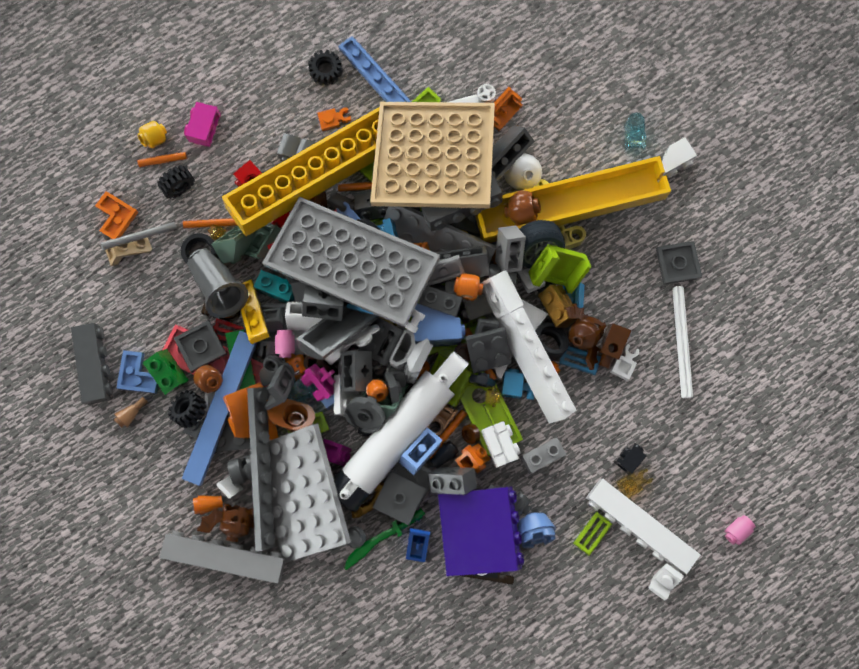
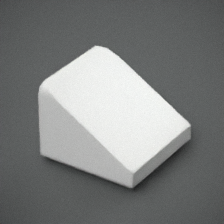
[217,476,243,499]

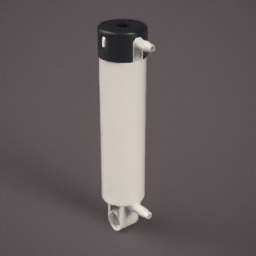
[333,351,469,512]

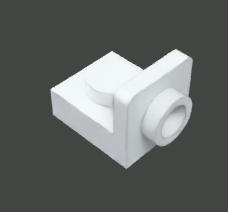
[649,563,684,600]

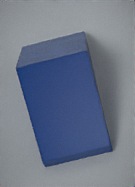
[406,528,430,562]

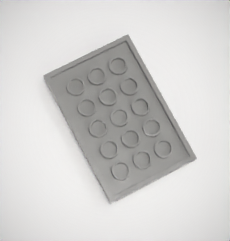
[269,424,351,563]

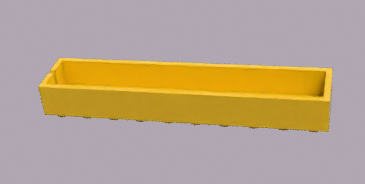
[475,156,671,243]

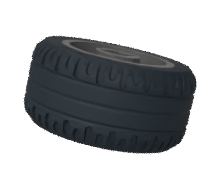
[520,220,565,269]

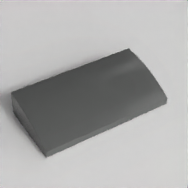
[296,302,380,360]

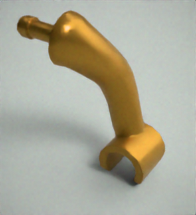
[351,482,385,518]

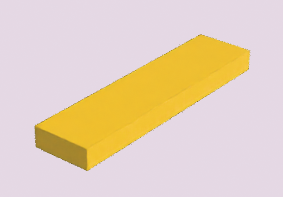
[241,279,270,345]

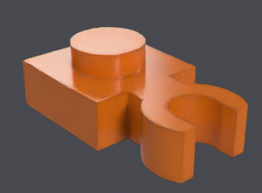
[317,108,351,131]

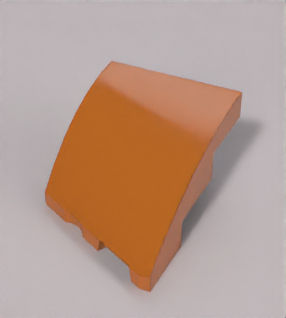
[223,382,279,440]

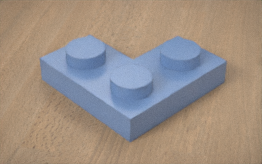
[116,350,158,394]

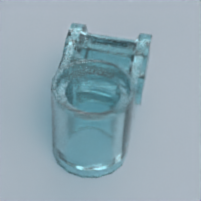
[625,112,647,150]
[287,379,318,402]

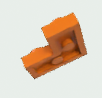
[95,191,138,239]

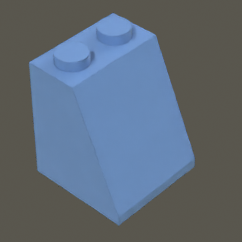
[412,303,465,347]

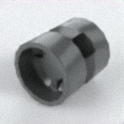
[228,454,252,486]

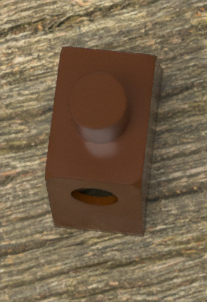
[598,323,632,369]

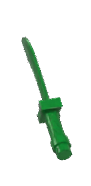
[344,508,425,570]

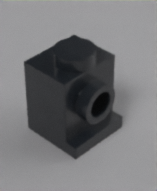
[613,443,647,475]

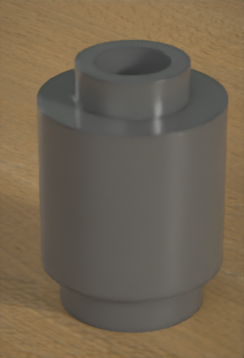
[327,193,355,212]

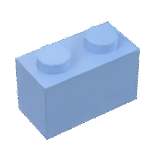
[399,427,443,475]

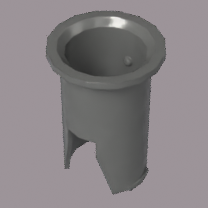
[187,248,248,318]

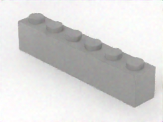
[159,530,285,583]

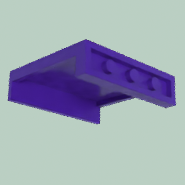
[438,487,524,576]

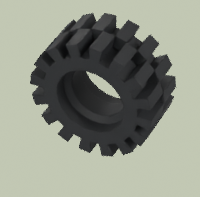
[308,50,342,86]
[157,165,195,199]
[168,390,206,428]

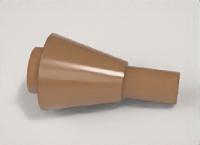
[114,397,148,428]

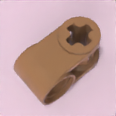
[428,405,458,437]

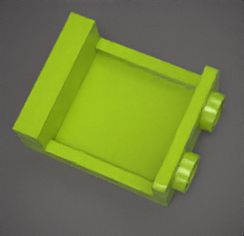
[528,244,591,294]

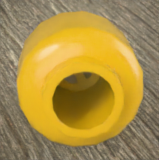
[137,121,167,149]

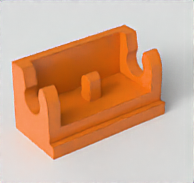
[494,87,523,131]

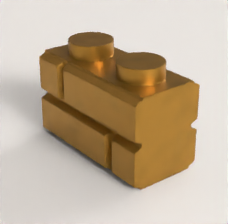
[538,285,577,328]

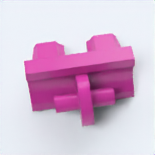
[301,363,336,401]

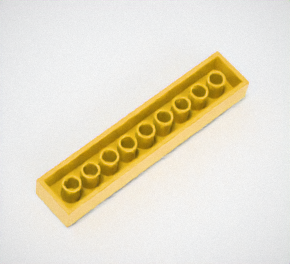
[222,107,380,236]

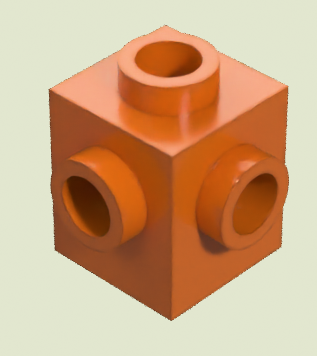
[455,443,490,474]

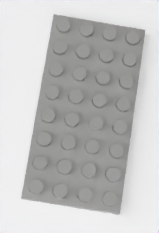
[263,197,440,327]

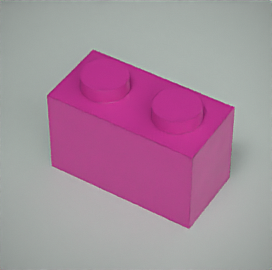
[184,102,221,147]

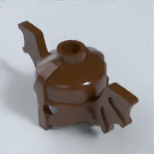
[566,303,607,370]
[196,503,255,542]

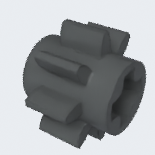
[515,492,532,517]

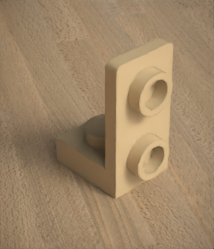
[105,237,152,266]

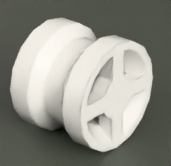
[477,84,496,103]

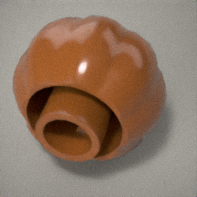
[504,190,541,226]

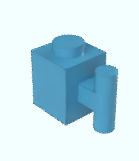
[501,369,534,400]

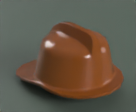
[267,399,315,432]

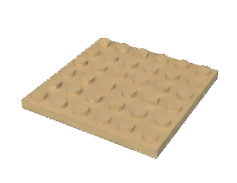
[370,102,495,208]

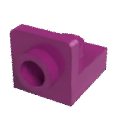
[323,439,352,467]

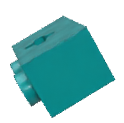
[254,270,295,304]

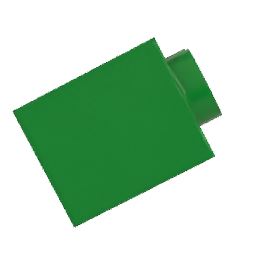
[143,349,189,395]

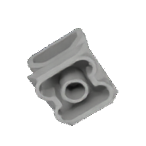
[389,329,433,385]

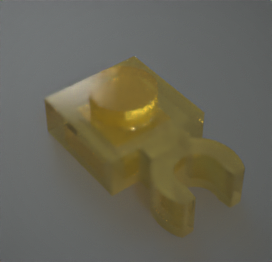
[616,469,653,498]

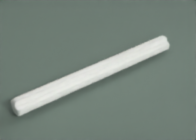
[672,286,693,399]

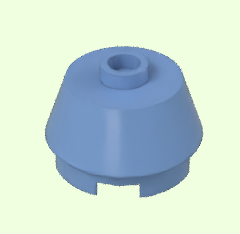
[518,513,556,548]

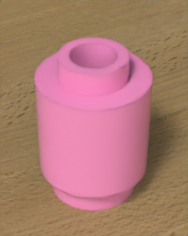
[275,330,295,358]
[725,515,755,545]

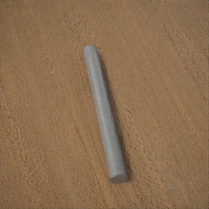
[100,222,177,250]

